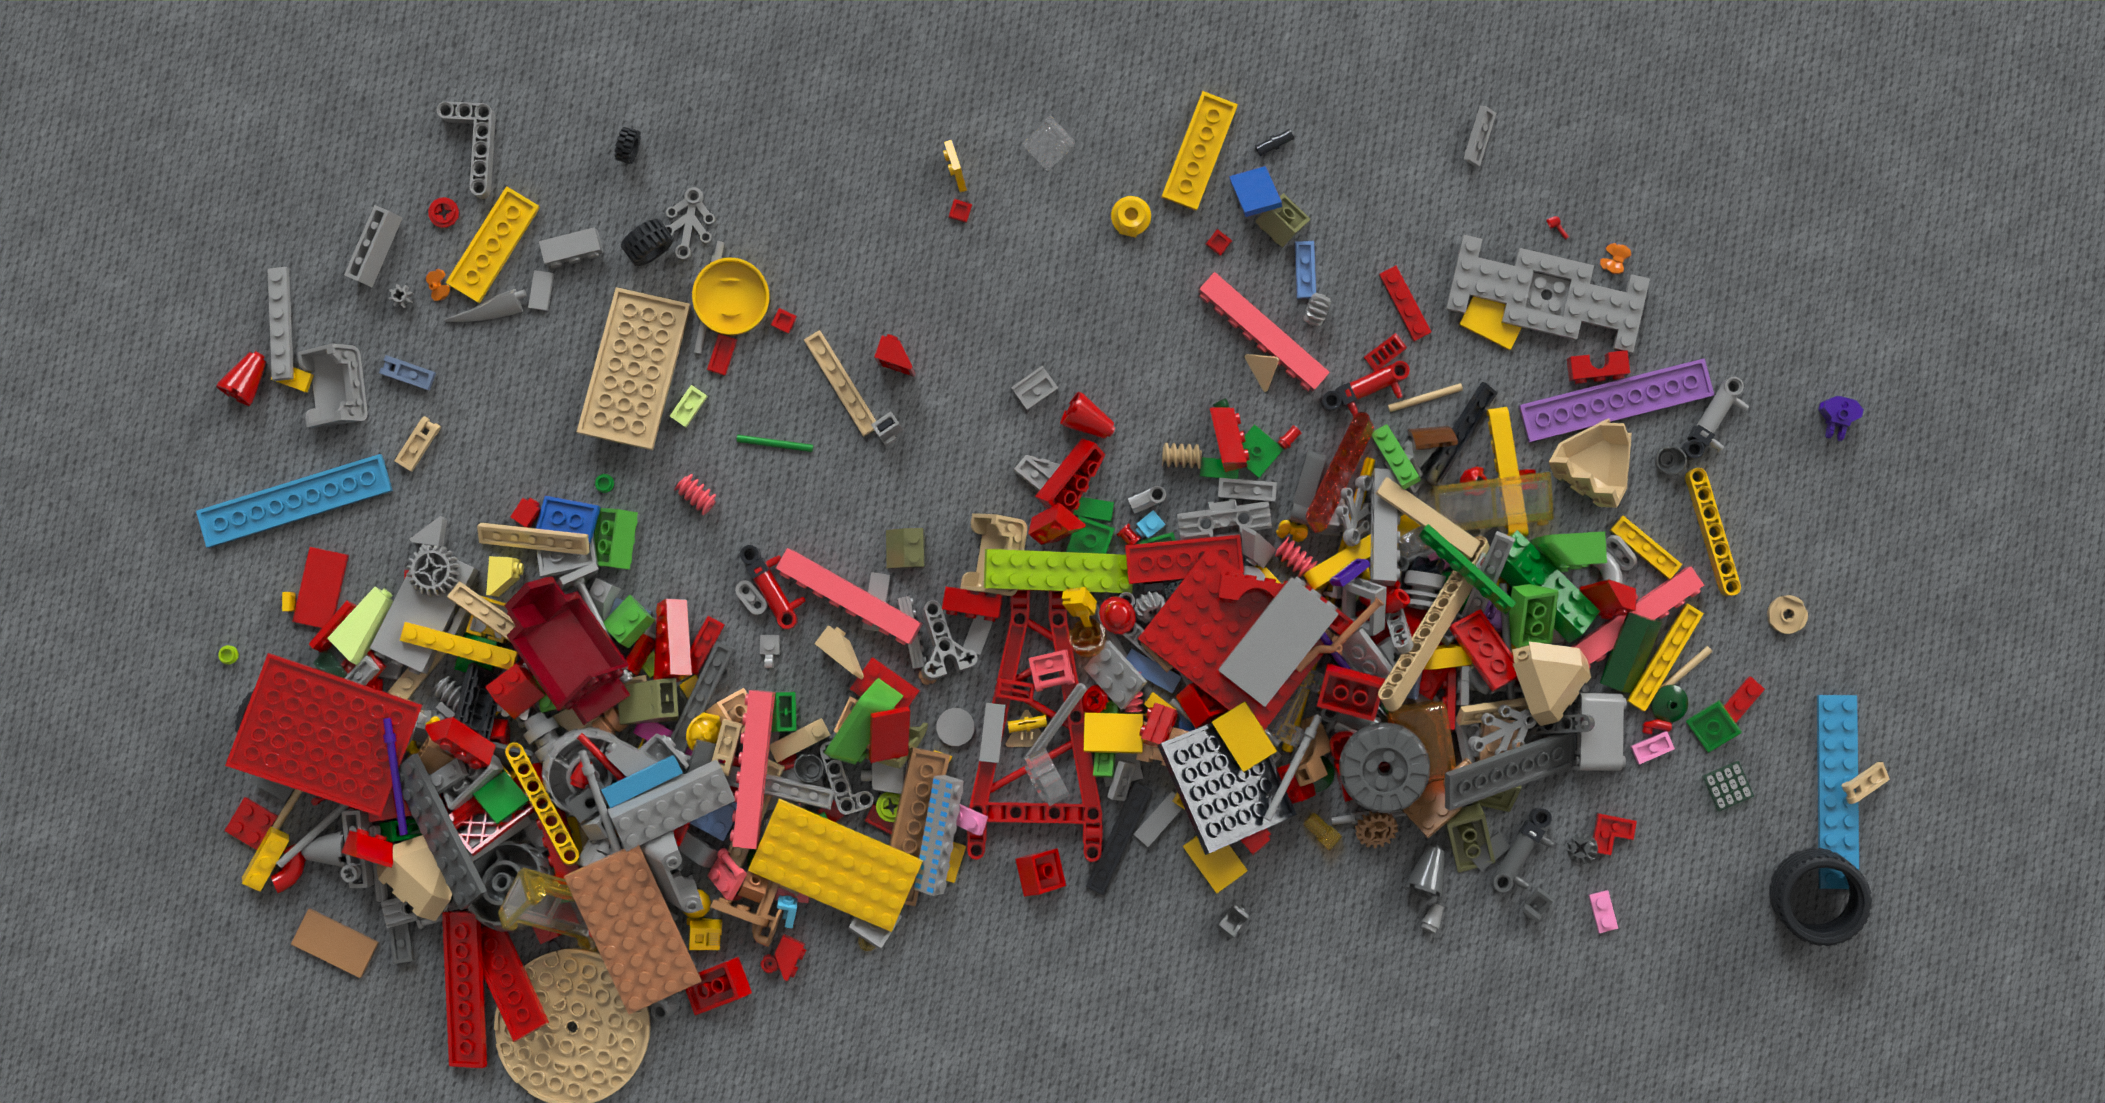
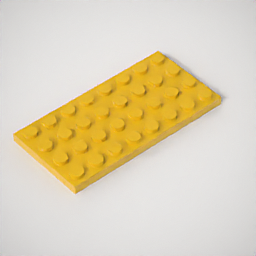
[748,799,923,932]

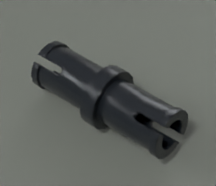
[1255,129,1294,156]

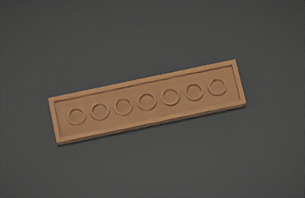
[889,747,950,906]

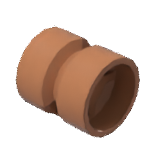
[591,707,629,735]

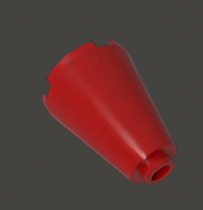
[216,351,267,406]
[1060,391,1115,439]

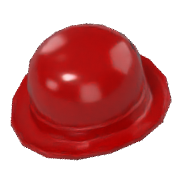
[1099,597,1136,634]

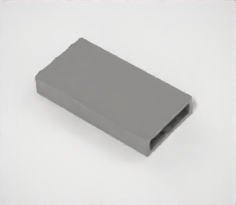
[370,544,479,675]
[1218,577,1338,706]

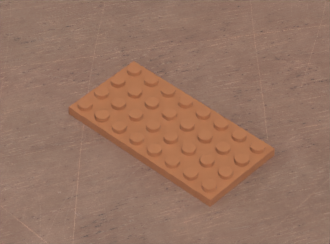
[564,845,701,1014]

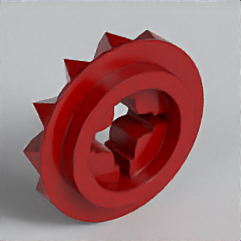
[428,197,459,228]
[1082,685,1110,713]

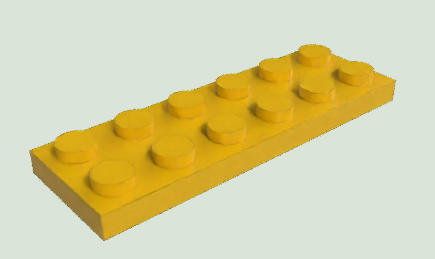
[1161,91,1238,211]
[446,186,540,303]

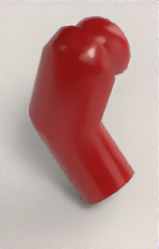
[1642,719,1672,735]

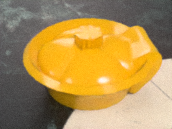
[1111,196,1151,238]
[686,712,722,751]

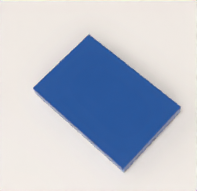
[1229,166,1282,217]
[535,496,601,544]

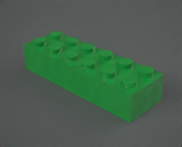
[1500,530,1600,643]

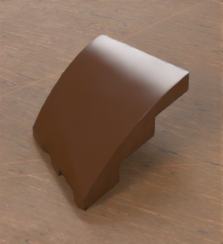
[1408,426,1458,451]

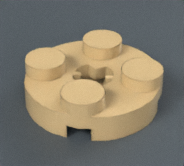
[1767,595,1808,634]

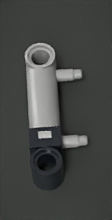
[1681,377,1749,460]

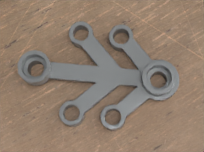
[665,187,715,260]
[1336,475,1372,546]
[1467,704,1537,755]

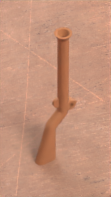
[1296,597,1384,673]

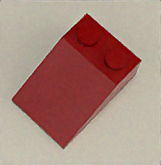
[685,957,752,1015]

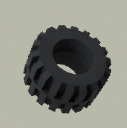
[621,219,674,266]

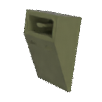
[618,678,679,725]

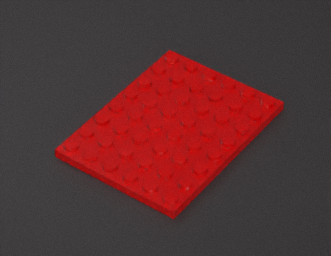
[1138,548,1324,730]
[225,653,423,817]

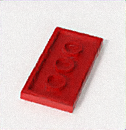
[292,547,349,628]
[1449,609,1518,692]

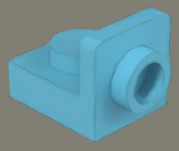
[1136,510,1166,539]
[777,895,798,928]

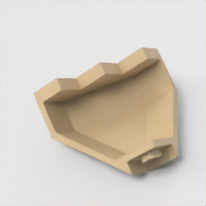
[1549,418,1632,508]
[1513,642,1591,726]
[376,835,452,921]

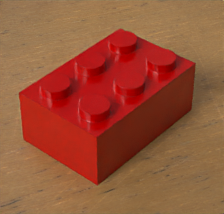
[850,657,921,709]
[1317,664,1385,721]

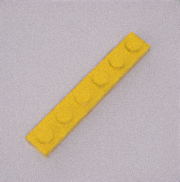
[1627,603,1704,711]
[400,622,518,669]

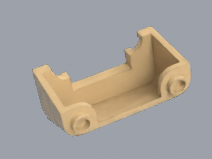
[960,513,1027,596]

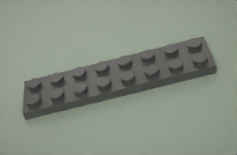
[1445,733,1574,811]
[399,753,487,910]

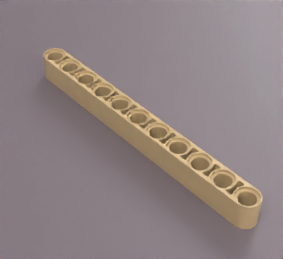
[1378,536,1490,711]

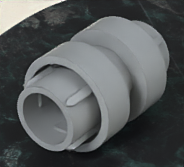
[523,712,564,763]

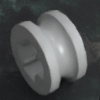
[341,863,362,882]

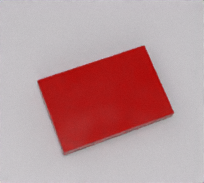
[869,707,910,763]

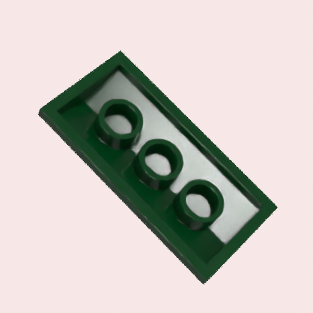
[1599,612,1662,693]

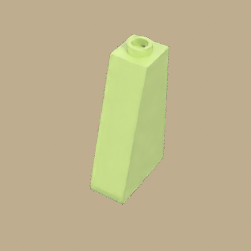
[328,587,393,665]

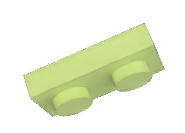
[670,385,708,428]

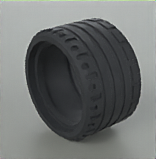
[1769,848,1872,946]

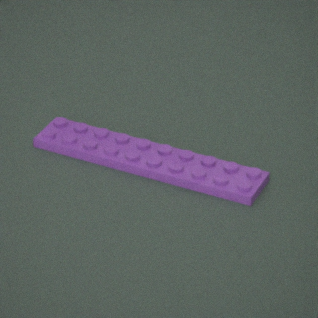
[1519,358,1714,443]

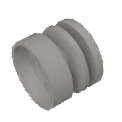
[1404,570,1446,611]

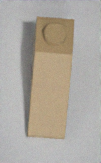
[815,625,864,680]
[769,718,830,762]

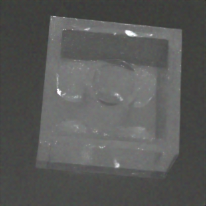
[1024,747,1070,806]

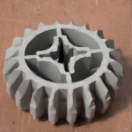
[406,544,460,597]

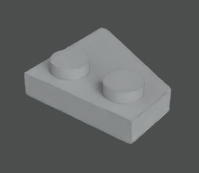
[1013,455,1061,491]

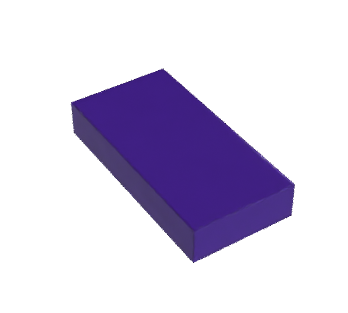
[1329,558,1371,587]

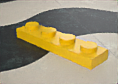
[1609,515,1683,580]

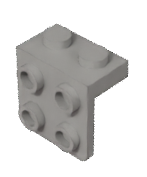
[639,733,689,768]

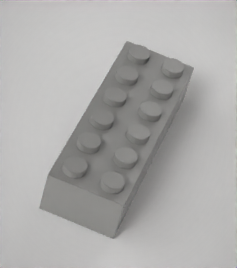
[607,760,735,852]

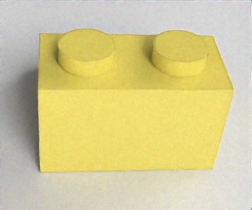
[486,556,524,597]

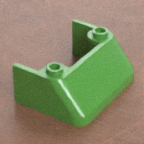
[1531,532,1607,572]
[824,678,903,765]

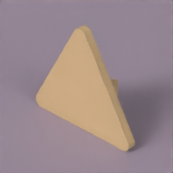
[1245,354,1279,392]
[1006,710,1048,747]

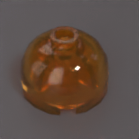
[1068,619,1107,658]

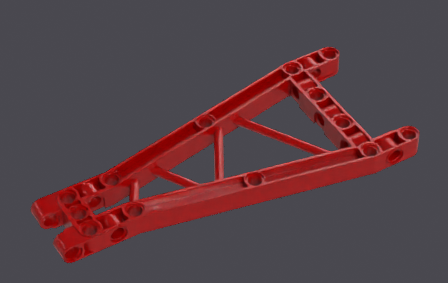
[967,589,1103,862]

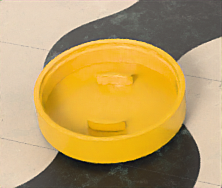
[692,258,769,335]

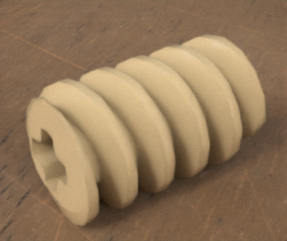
[1162,443,1202,469]

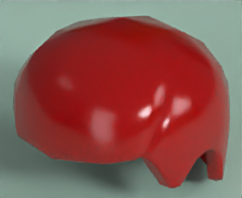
[1329,731,1353,761]

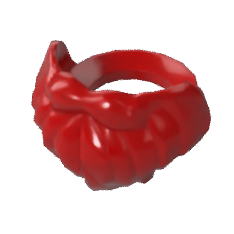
[1459,466,1488,495]

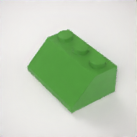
[594,508,638,570]
[1509,584,1559,648]

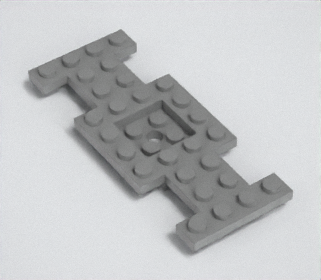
[1446,235,1650,353]

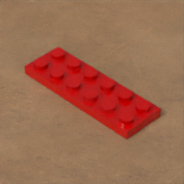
[1125,535,1244,584]
[481,926,549,1042]

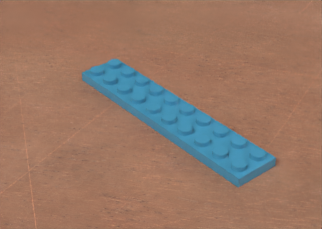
[196,454,393,548]
[1817,695,1859,889]

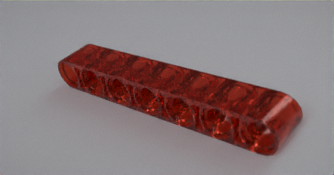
[1306,412,1374,533]

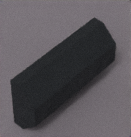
[455,662,499,740]

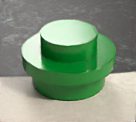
[595,474,615,493]

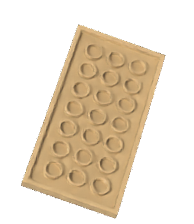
[577,287,691,450]

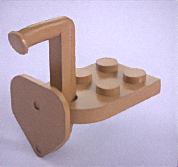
[1402,758,1472,838]
[711,880,799,947]

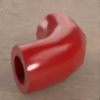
[1358,589,1410,614]
[271,843,306,893]

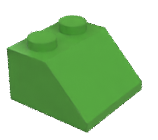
[603,595,656,648]

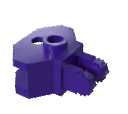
[1818,396,1864,441]

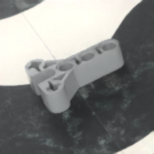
[921,600,978,681]

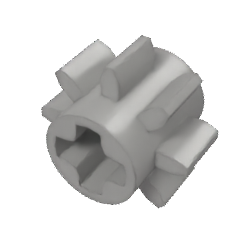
[388,284,414,308]

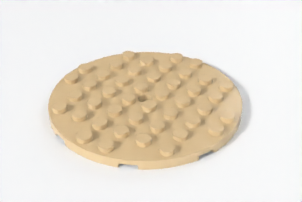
[494,948,651,1103]

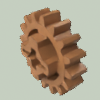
[1355,811,1398,848]

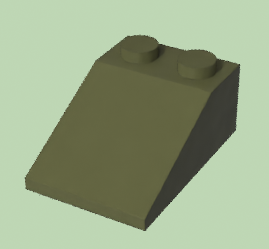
[1444,803,1495,873]

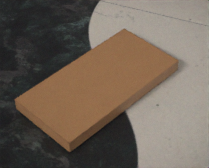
[291,909,379,978]

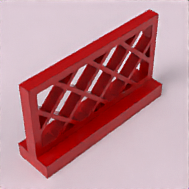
[449,774,534,856]

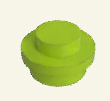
[218,645,239,664]

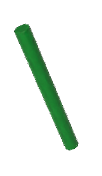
[737,435,814,452]

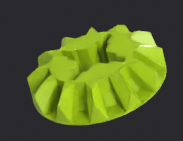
[876,792,901,822]

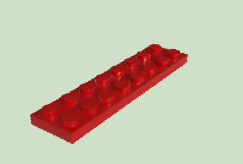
[442,911,487,1068]

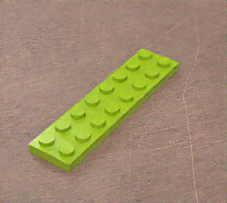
[984,549,1133,593]

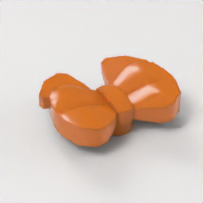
[1600,243,1631,274]
[426,269,450,301]

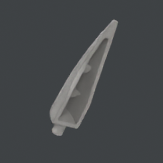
[444,289,527,322]

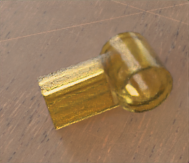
[1303,812,1343,851]

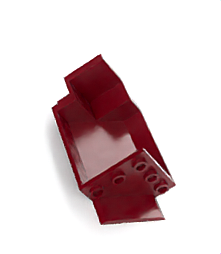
[504,576,631,725]

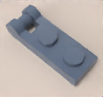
[379,355,436,391]

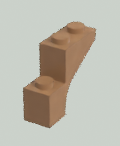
[1295,714,1330,787]

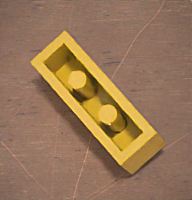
[242,827,289,892]

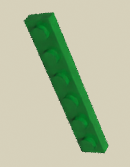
[1418,524,1516,615]

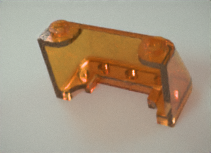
[1387,700,1456,782]

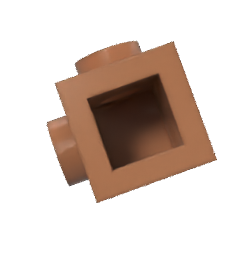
[738,871,769,903]

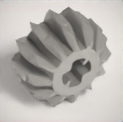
[1303,293,1331,326]
[1134,591,1166,624]

